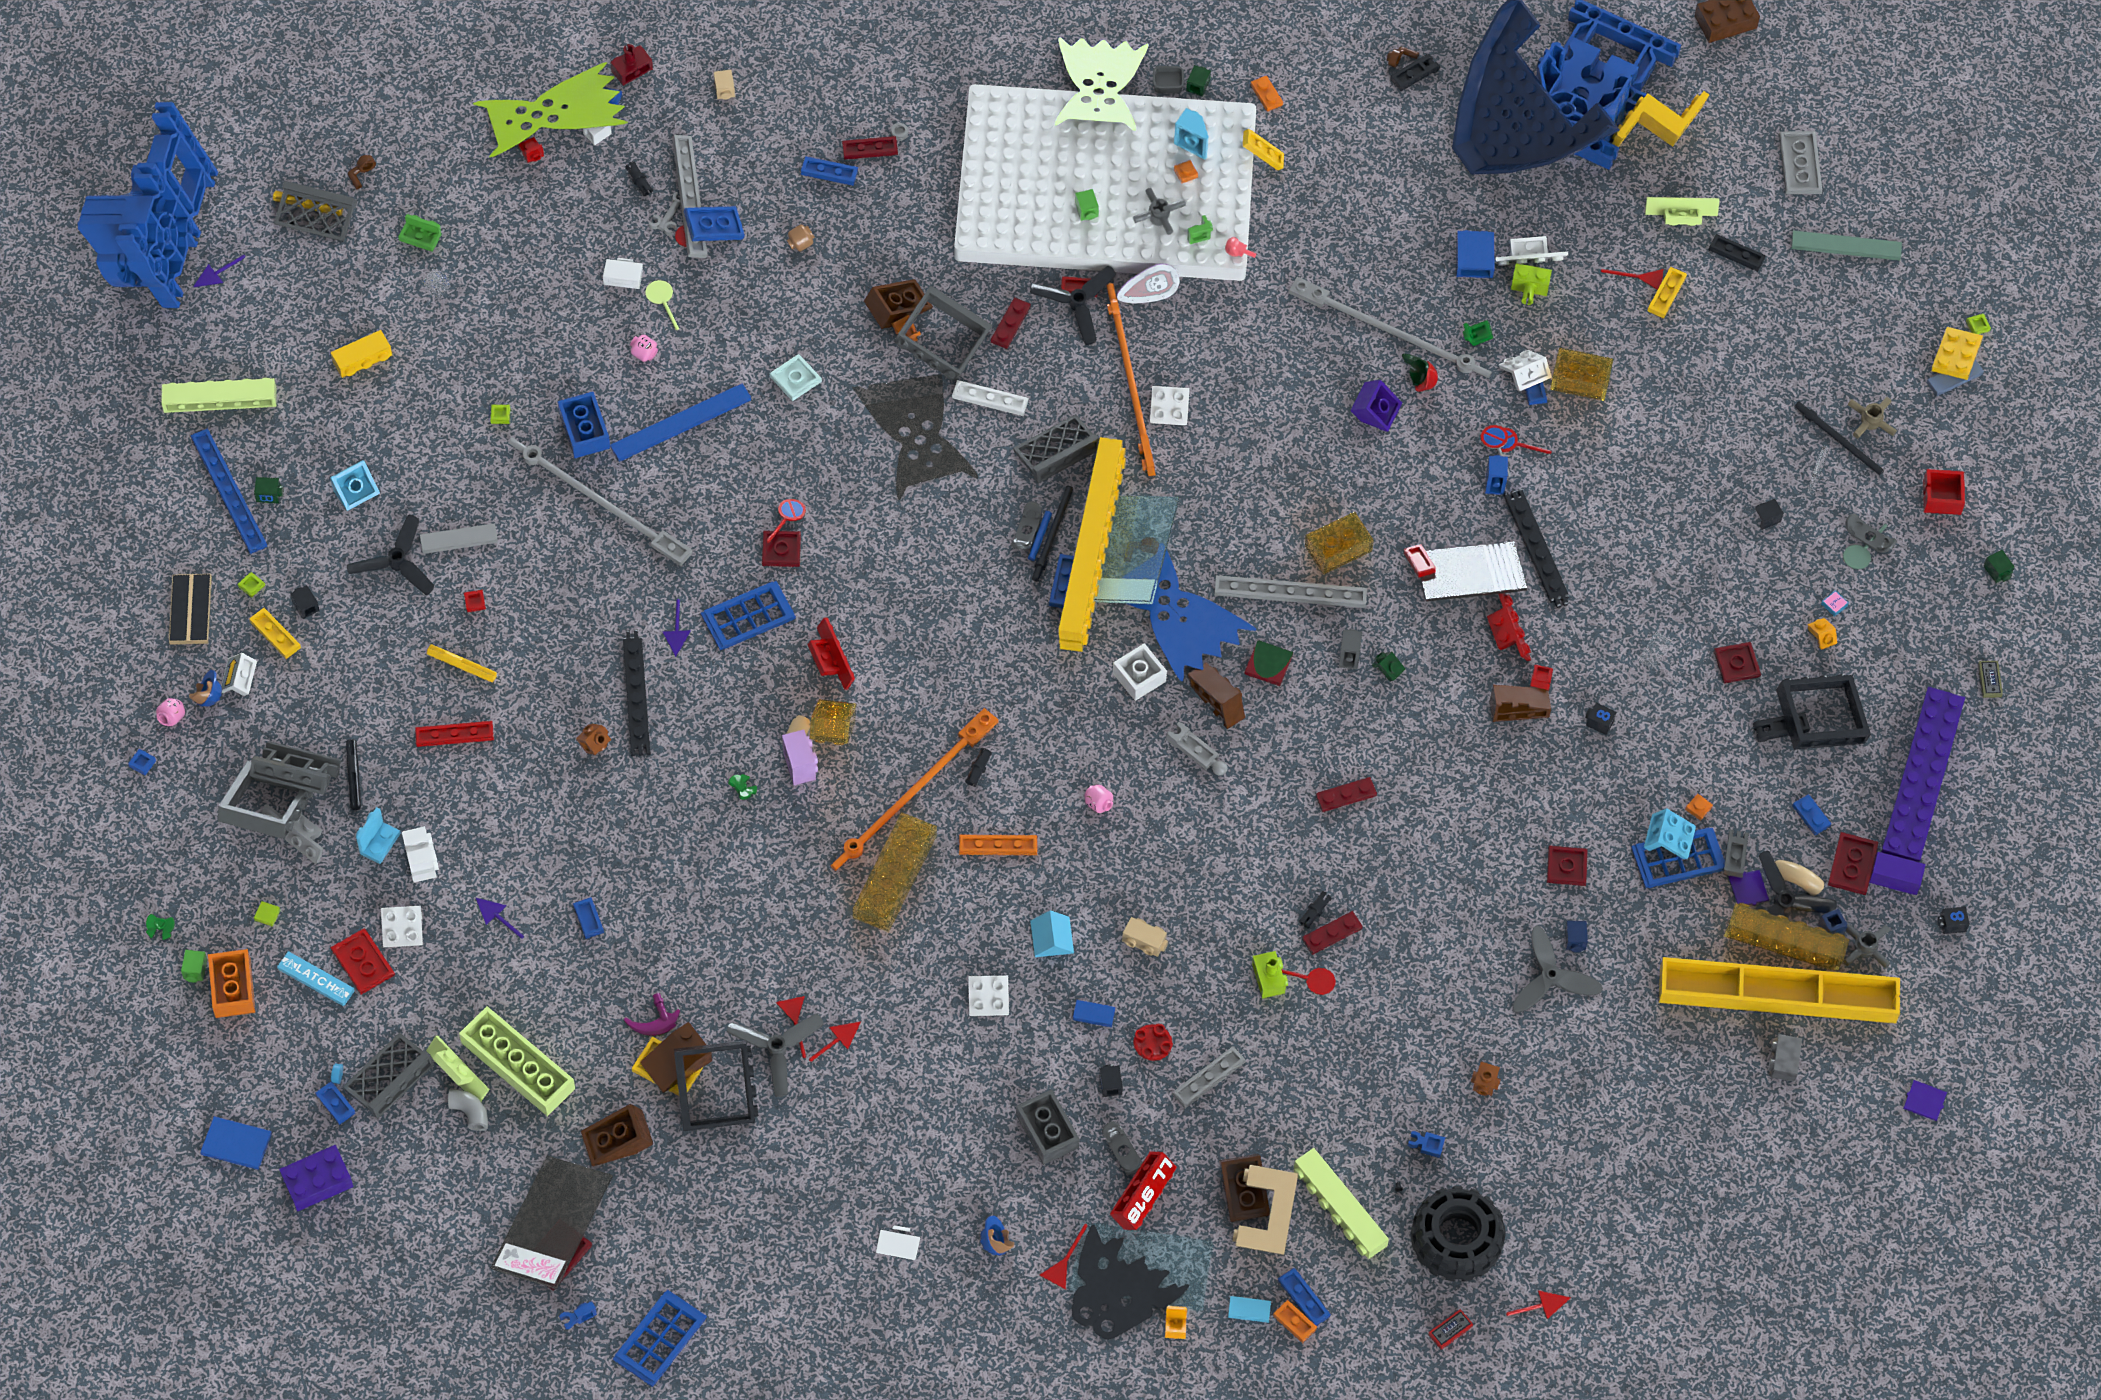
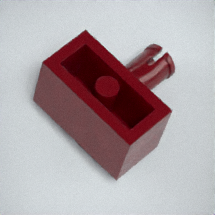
[610,44,653,86]

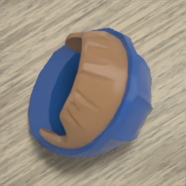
[189,670,222,707]
[980,1216,1014,1256]

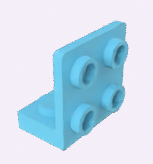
[356,807,401,864]
[1644,808,1696,860]

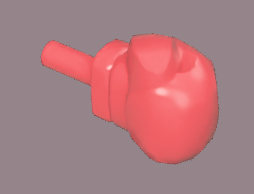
[1225,237,1256,258]

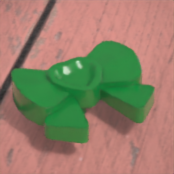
[728,774,757,800]
[146,914,175,940]

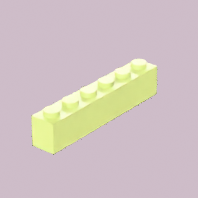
[162,378,276,413]
[1293,1148,1389,1259]

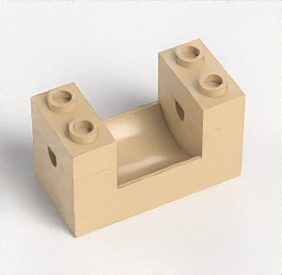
[1233,1165,1298,1255]

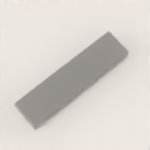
[420,523,498,554]
[1172,1046,1246,1109]

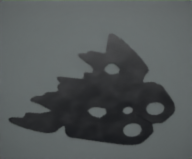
[1072,1225,1189,1340]

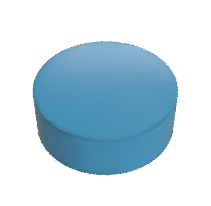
[331,1063,343,1084]

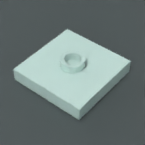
[769,354,822,401]

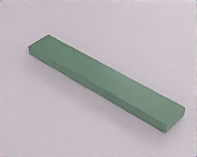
[1791,230,1902,261]

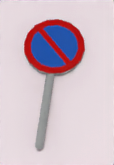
[1480,425,1511,477]

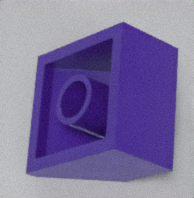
[1350,380,1402,432]

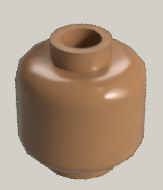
[787,224,815,252]

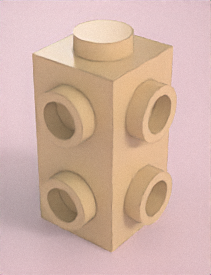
[1122,917,1168,957]

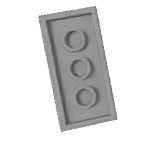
[1779,131,1822,194]

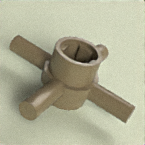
[1848,397,1897,438]

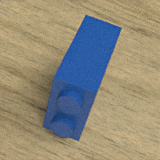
[1456,230,1495,278]

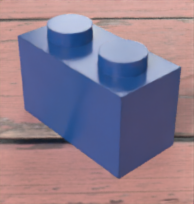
[1485,455,1508,495]

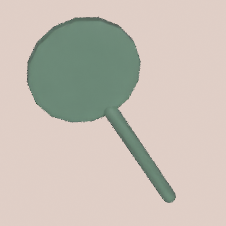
[1843,524,1887,569]

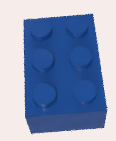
[557,392,610,459]

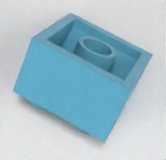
[1174,108,1209,160]

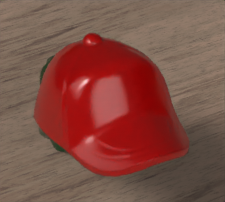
[1402,354,1438,392]

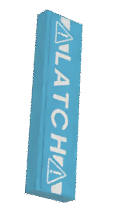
[277,951,355,1006]

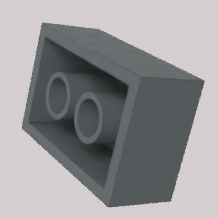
[1016,1089,1080,1165]

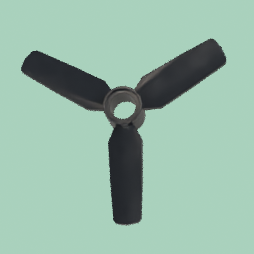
[1030,266,1116,345]
[347,515,434,595]
[1750,851,1837,944]

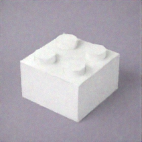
[1113,643,1167,701]

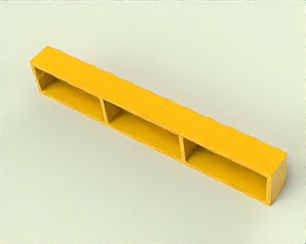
[1059,437,1126,652]
[1659,957,1900,1023]

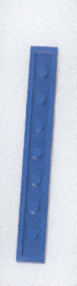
[610,383,751,462]
[191,428,268,554]

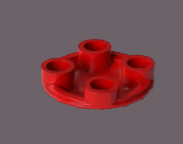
[1133,1023,1173,1061]

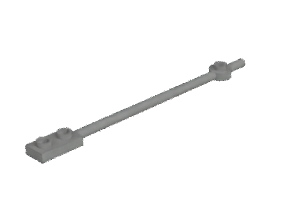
[1289,277,1492,378]
[508,437,693,566]

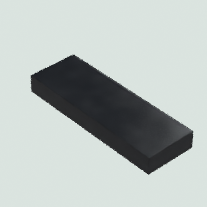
[1708,234,1766,272]

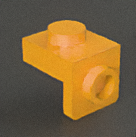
[1808,618,1837,650]
[1165,1306,1187,1339]

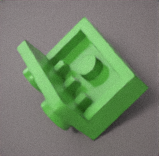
[398,214,441,252]

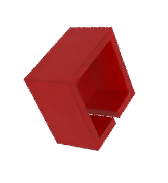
[1923,469,1965,515]

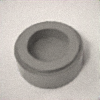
[890,123,908,141]

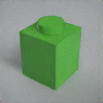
[1075,189,1099,221]
[181,950,208,983]

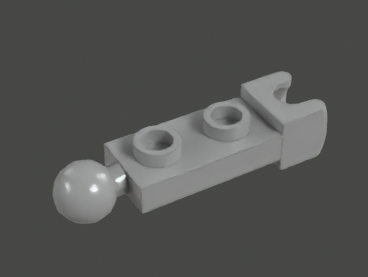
[1166,722,1228,776]

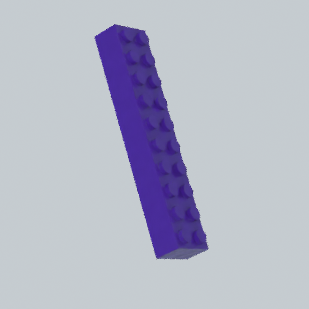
[1881,686,1965,863]

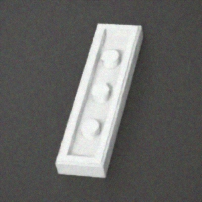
[952,380,1028,416]

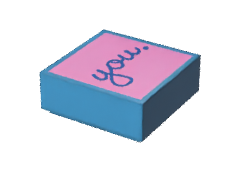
[1821,590,1849,617]

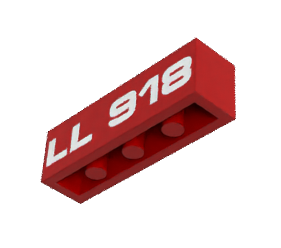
[1110,1152,1177,1230]

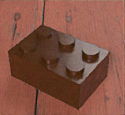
[1694,0,1760,43]

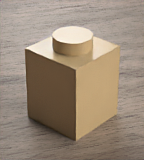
[714,70,735,100]

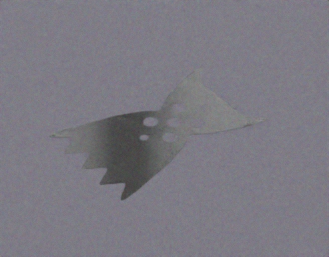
[852,374,978,500]

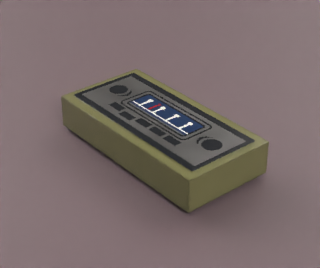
[1978,661,2003,698]

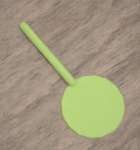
[645,280,679,330]

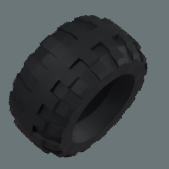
[1411,1186,1506,1282]

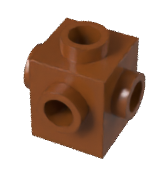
[576,724,611,755]
[1471,1062,1501,1096]

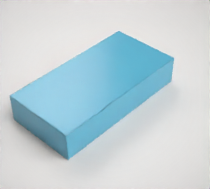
[1228,1296,1271,1323]

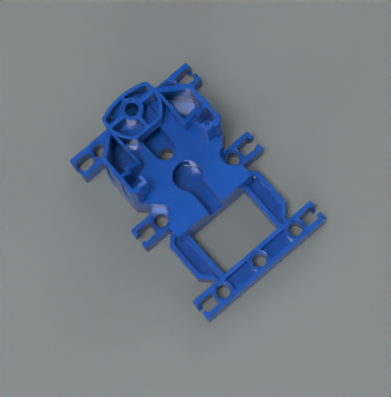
[1536,0,1681,170]
[78,102,218,308]

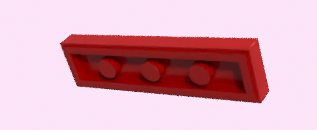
[415,721,494,747]

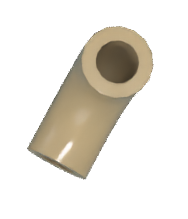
[1775,860,1824,896]

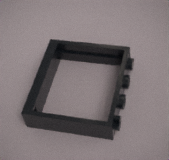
[1776,674,1871,750]
[674,1040,759,1131]

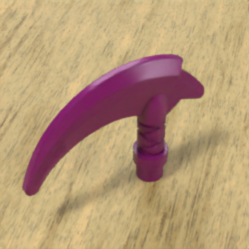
[624,993,680,1036]

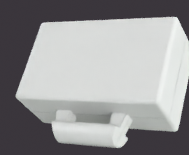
[603,258,643,289]
[876,1225,920,1260]

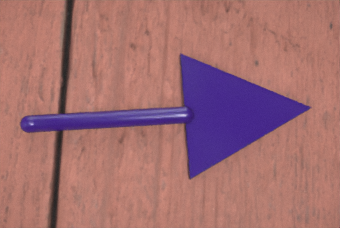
[193,255,246,287]
[662,599,691,657]
[476,898,524,939]

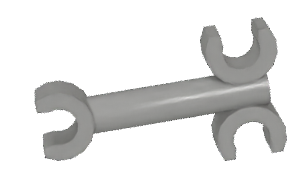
[649,192,681,236]

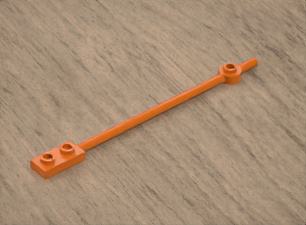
[1107,283,1155,476]
[831,708,998,871]

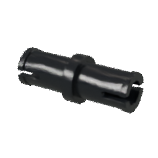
[625,161,653,196]
[965,748,992,787]
[1299,891,1332,929]

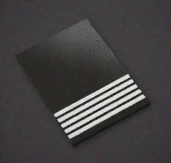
[1420,541,1527,602]

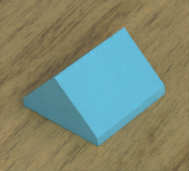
[330,460,380,511]
[1030,910,1074,957]

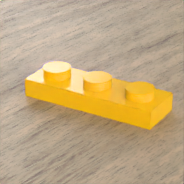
[1243,129,1284,170]
[1647,267,1687,318]
[249,608,301,659]

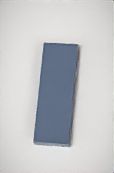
[1927,360,1984,396]

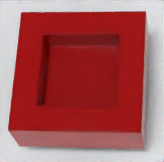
[464,589,486,613]

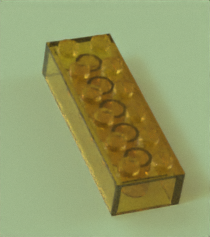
[853,812,937,933]
[1724,903,1849,972]

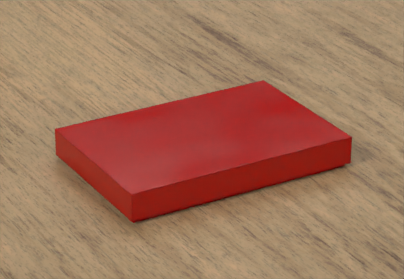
[330,928,395,995]

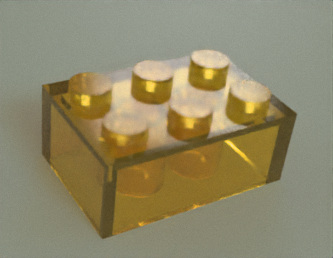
[1550,348,1613,401]
[1305,512,1374,575]
[809,699,857,745]

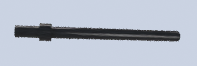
[1794,401,1884,476]
[1032,486,1073,582]

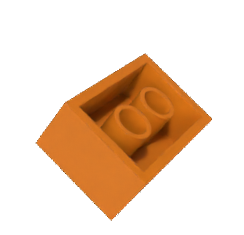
[208,949,256,1018]

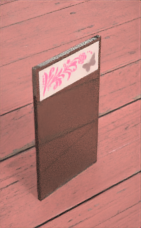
[490,1156,613,1289]

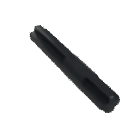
[346,739,361,810]

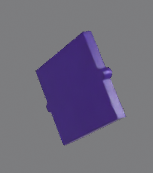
[1728,870,1769,907]
[1903,1080,1947,1121]

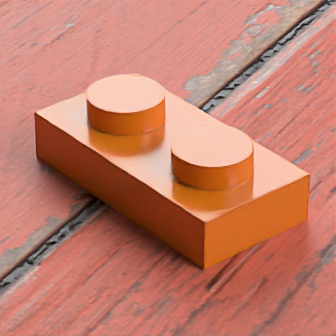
[1250,75,1283,112]
[1273,1300,1317,1343]

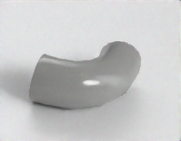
[448,1089,488,1131]

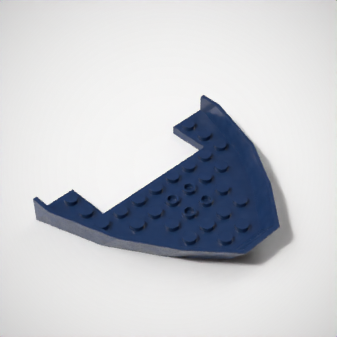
[1452,0,1619,175]

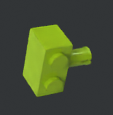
[1511,263,1552,305]
[1252,951,1288,999]

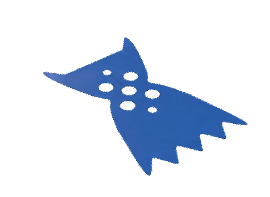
[1121,543,1257,681]

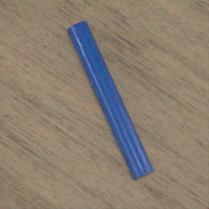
[1028,511,1052,561]

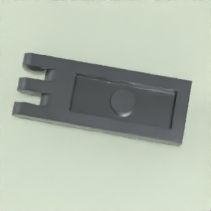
[1723,829,1749,878]

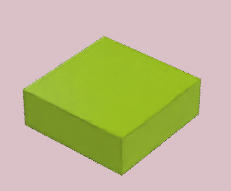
[1966,313,1991,334]
[490,405,511,424]
[238,572,265,598]
[254,901,280,927]

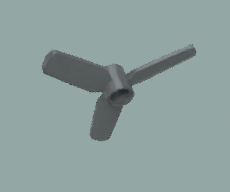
[727,1013,823,1097]

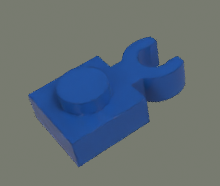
[1408,1131,1445,1158]

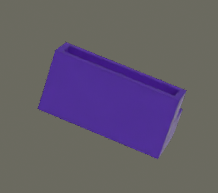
[1869,852,1926,895]

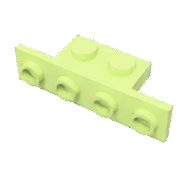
[1645,197,1719,226]
[426,1036,490,1102]

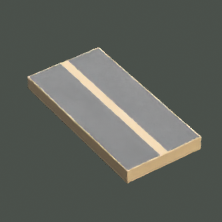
[169,574,212,644]

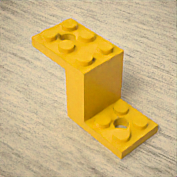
[1612,91,1709,147]

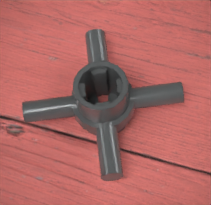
[1133,188,1186,235]
[1843,922,1890,968]

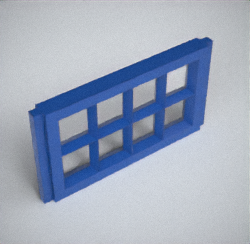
[701,581,796,650]
[1631,828,1725,888]
[613,1289,707,1387]

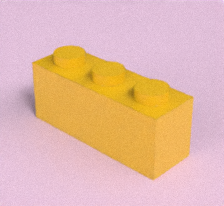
[331,330,392,378]

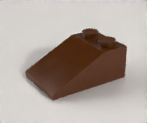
[864,279,933,329]
[640,1022,712,1093]
[581,1104,653,1167]
[1219,1154,1270,1222]

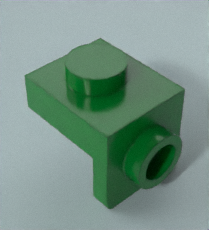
[1463,320,1493,346]

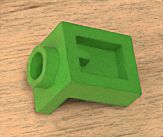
[1187,215,1213,244]

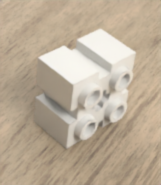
[402,826,439,882]

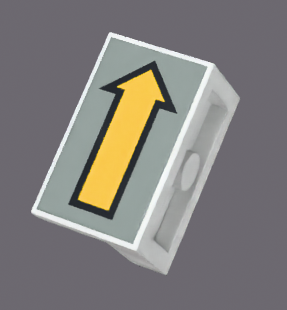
[221,653,257,696]

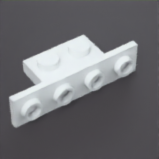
[1494,236,1568,266]

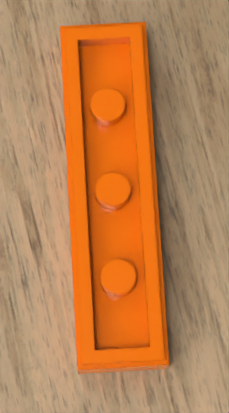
[959,835,1037,855]

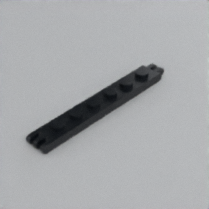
[1503,488,1569,608]
[623,629,651,756]

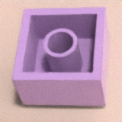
[782,730,818,785]

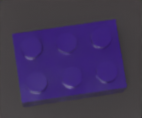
[279,1144,353,1212]

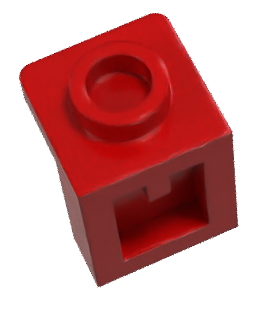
[518,137,544,163]

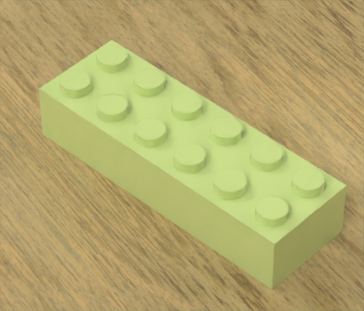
[459,1006,575,1116]

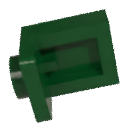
[1372,652,1405,682]

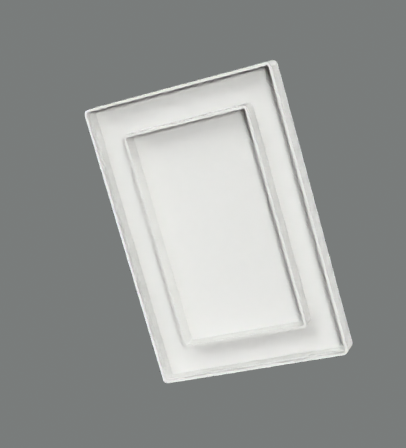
[954,84,1256,281]

